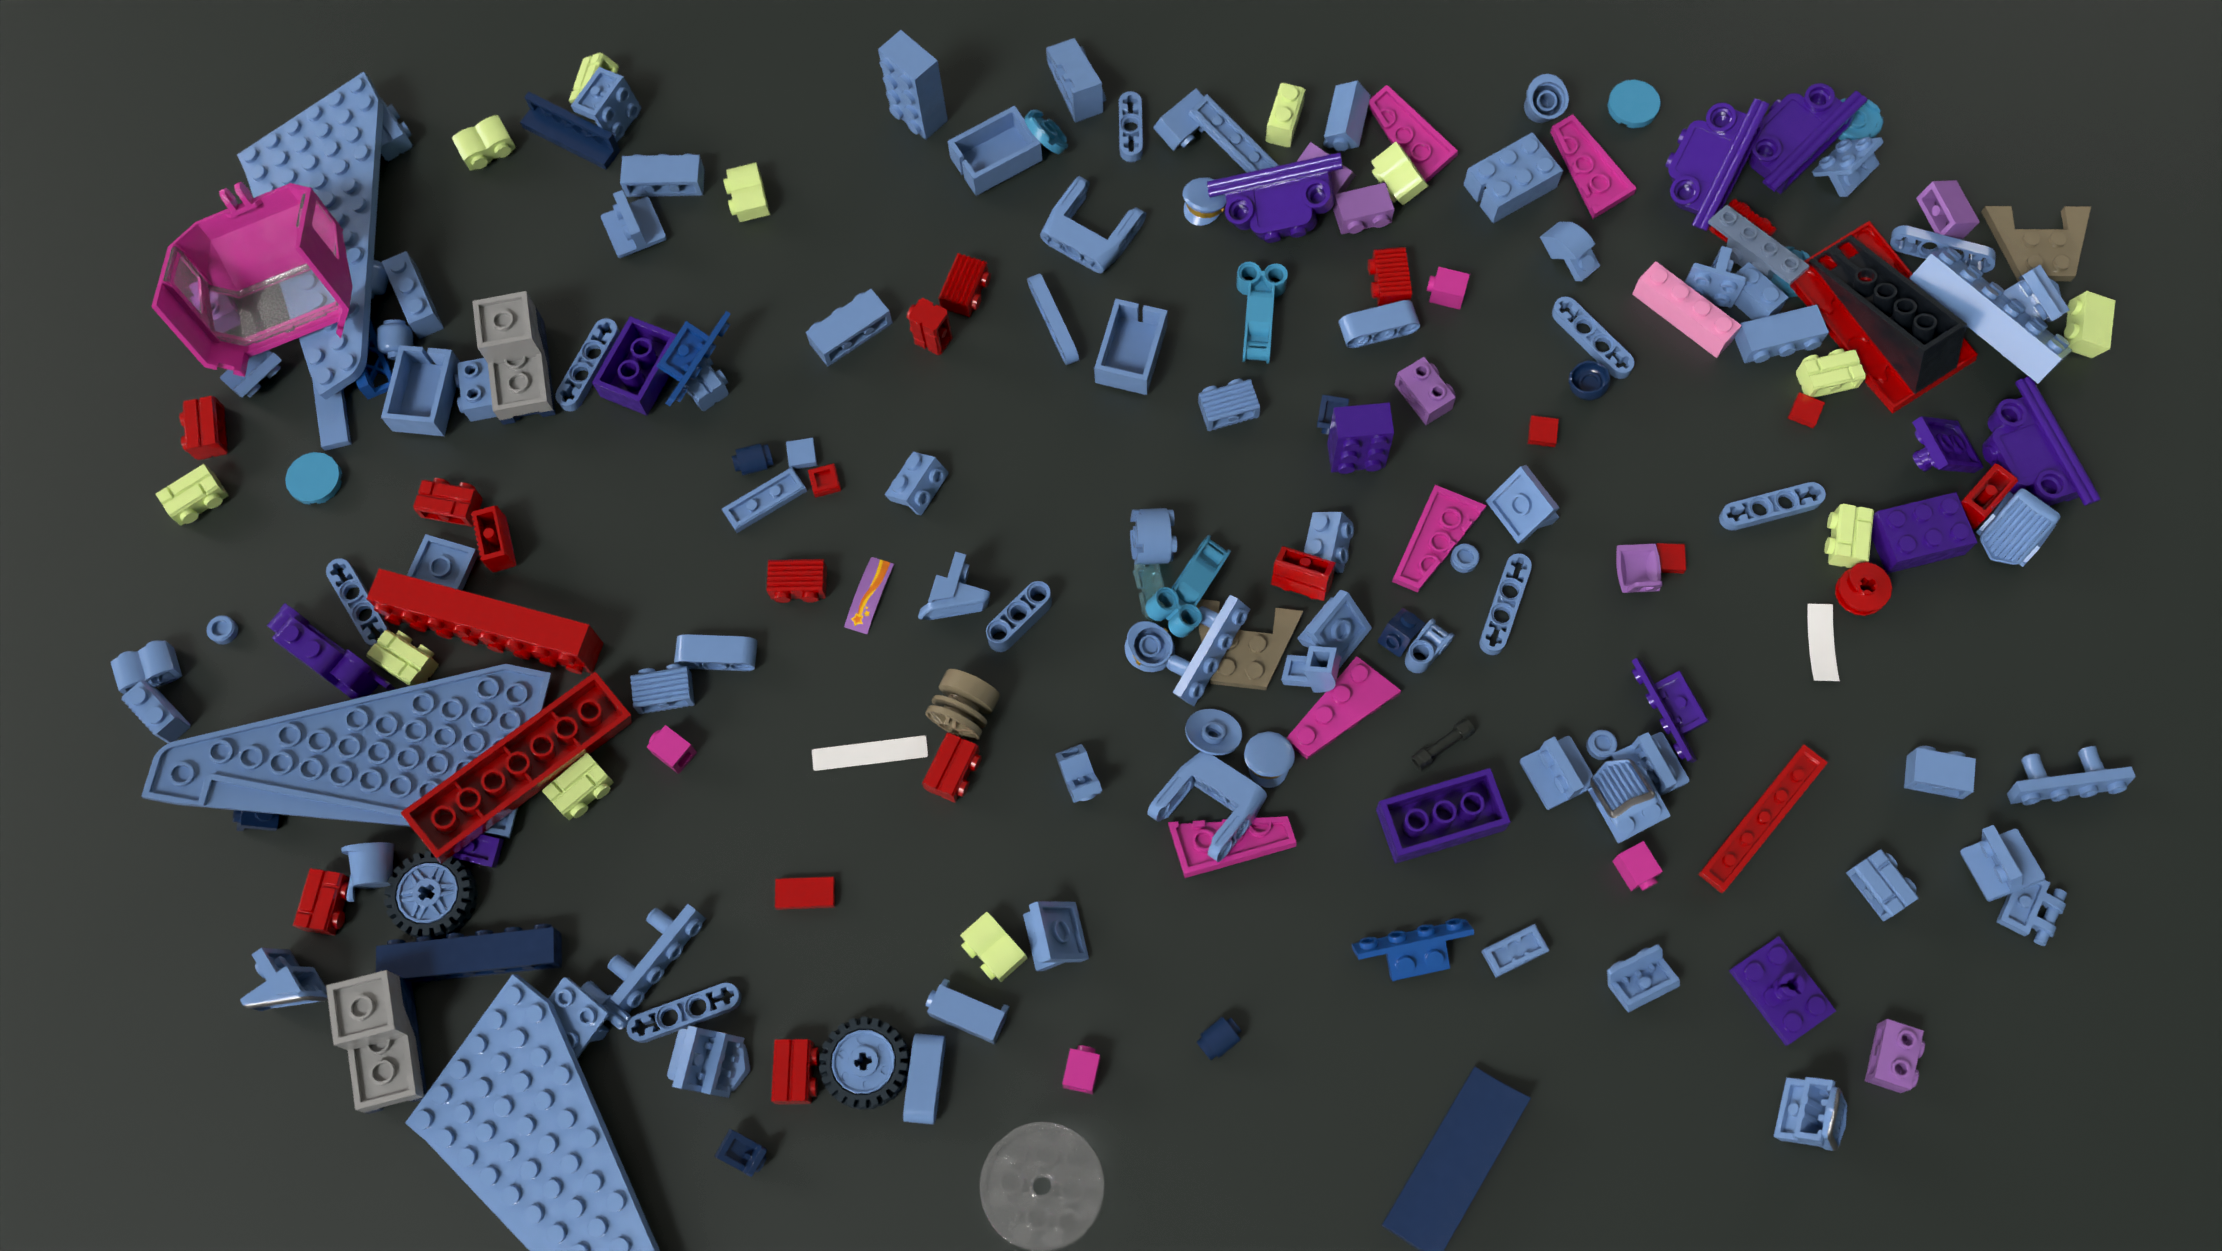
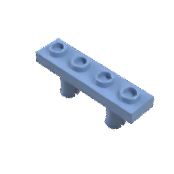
[1167,595,1251,706]
[2007,746,2136,805]
[608,904,706,1013]

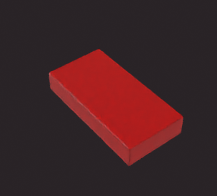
[775,877,835,910]

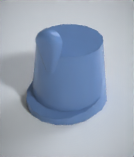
[1524,74,1569,123]
[341,842,395,902]

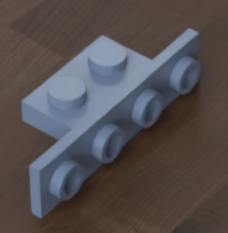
[1708,205,1810,285]

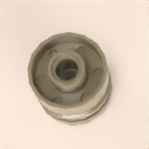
[925,669,1000,740]

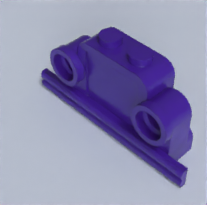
[1749,83,1868,195]
[1666,98,1770,232]
[1207,153,1343,243]
[1982,376,2101,506]
[266,603,395,699]

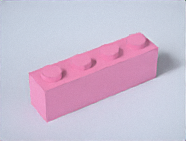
[1632,261,1742,358]

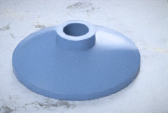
[1185,709,1242,755]

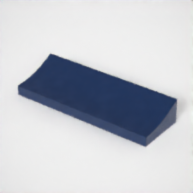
[1381,1067,1531,1251]

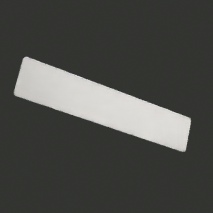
[812,735,928,771]

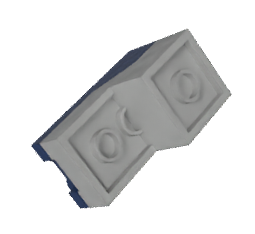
[472,291,556,425]
[326,970,427,1114]

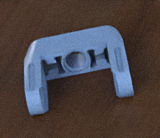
[1040,176,1146,273]
[1148,751,1267,862]

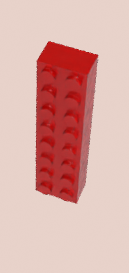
[366,568,604,674]
[400,671,632,864]

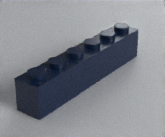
[376,924,562,983]

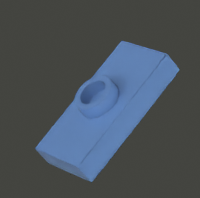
[1481,924,1549,978]

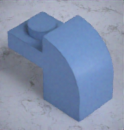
[1540,222,1600,281]
[1281,646,1341,693]
[1055,744,1102,803]

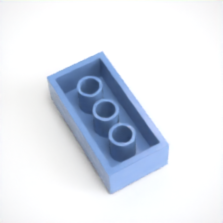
[878,30,948,139]

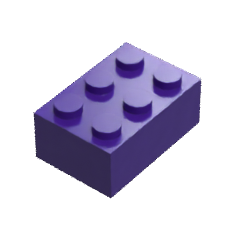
[592,316,677,416]
[1327,403,1394,474]
[1871,492,1977,574]

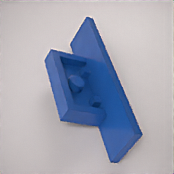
[656,311,730,406]
[1352,918,1474,981]

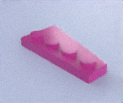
[1287,656,1401,759]

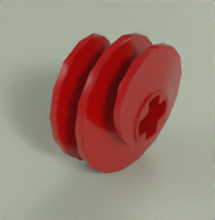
[1835,562,1892,616]

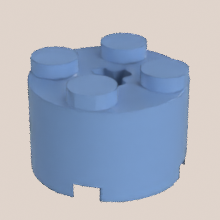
[1130,508,1177,565]

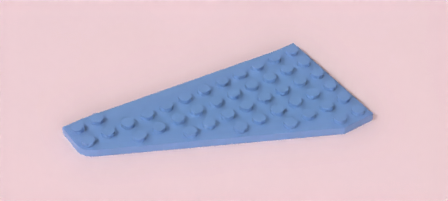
[237,72,384,399]
[141,664,552,839]
[405,974,660,1251]

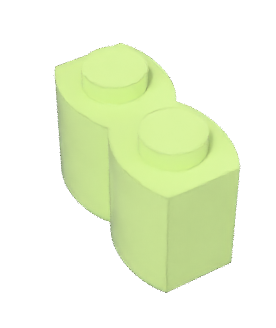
[452,115,516,170]
[1371,142,1428,205]
[723,163,770,222]
[960,912,1028,982]

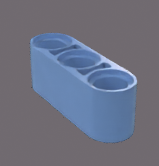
[1339,300,1420,348]
[986,581,1052,652]
[674,634,758,671]
[903,1033,946,1125]

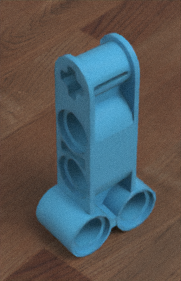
[1236,262,1288,364]
[1145,534,1231,638]

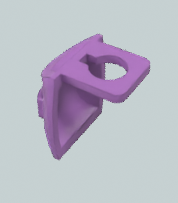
[1616,544,1663,593]

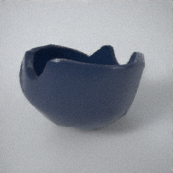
[1569,360,1611,401]

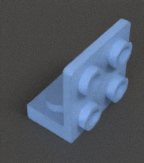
[571,67,641,142]

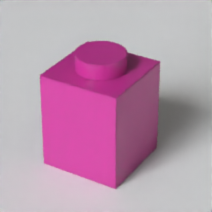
[1427,267,1470,310]
[647,725,697,774]
[1612,841,1663,891]
[1062,1045,1101,1094]

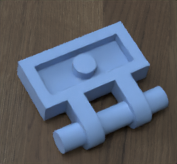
[1996,880,2067,946]

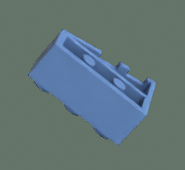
[1046,38,1106,122]

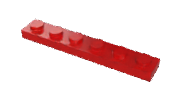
[1698,745,1828,893]

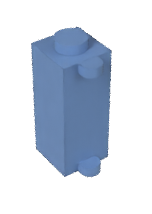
[1323,81,1370,152]
[926,978,1010,1044]

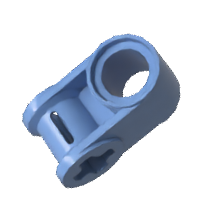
[1405,618,1455,673]

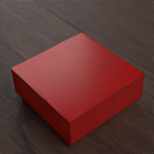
[1787,392,1825,429]
[1528,415,1559,447]
[808,463,841,498]
[1656,543,1686,574]

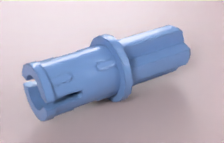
[581,981,631,1030]

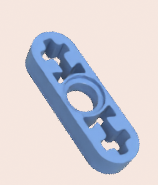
[1119,91,1143,162]

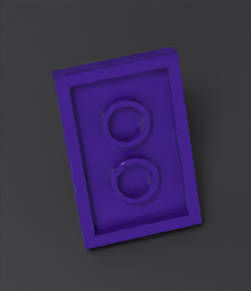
[1912,416,1984,473]
[1729,936,1836,1046]

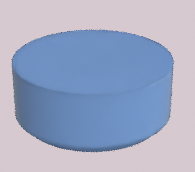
[1450,544,1479,573]
[206,615,238,645]
[1586,730,1617,760]

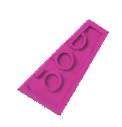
[1368,85,1458,183]
[1550,114,1637,219]
[1392,485,1486,593]
[1168,816,1297,878]

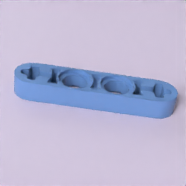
[1890,225,1996,273]
[1027,273,1079,365]
[1552,297,1635,379]
[555,318,620,411]
[1719,482,1826,530]
[1479,553,1532,655]
[326,558,391,647]
[627,983,742,1043]

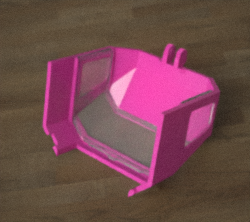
[151,182,353,377]

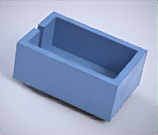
[948,106,1042,196]
[1464,132,1563,223]
[1094,299,1167,395]
[381,345,460,436]

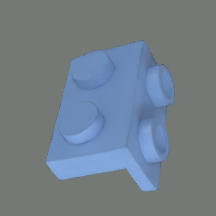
[220,350,282,397]
[885,452,948,515]
[1304,512,1354,573]
[1607,944,1680,1012]

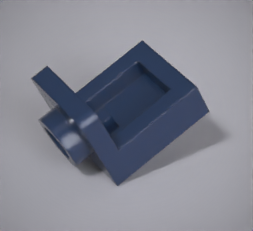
[1317,394,1349,434]
[1378,608,1426,657]
[232,810,279,831]
[715,1129,767,1177]

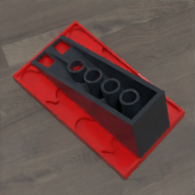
[1789,221,1977,414]

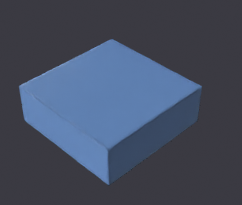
[786,438,817,469]

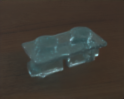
[1132,563,1166,622]

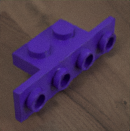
[1632,658,1709,763]

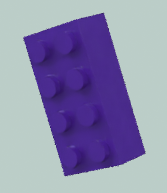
[1376,768,1511,864]

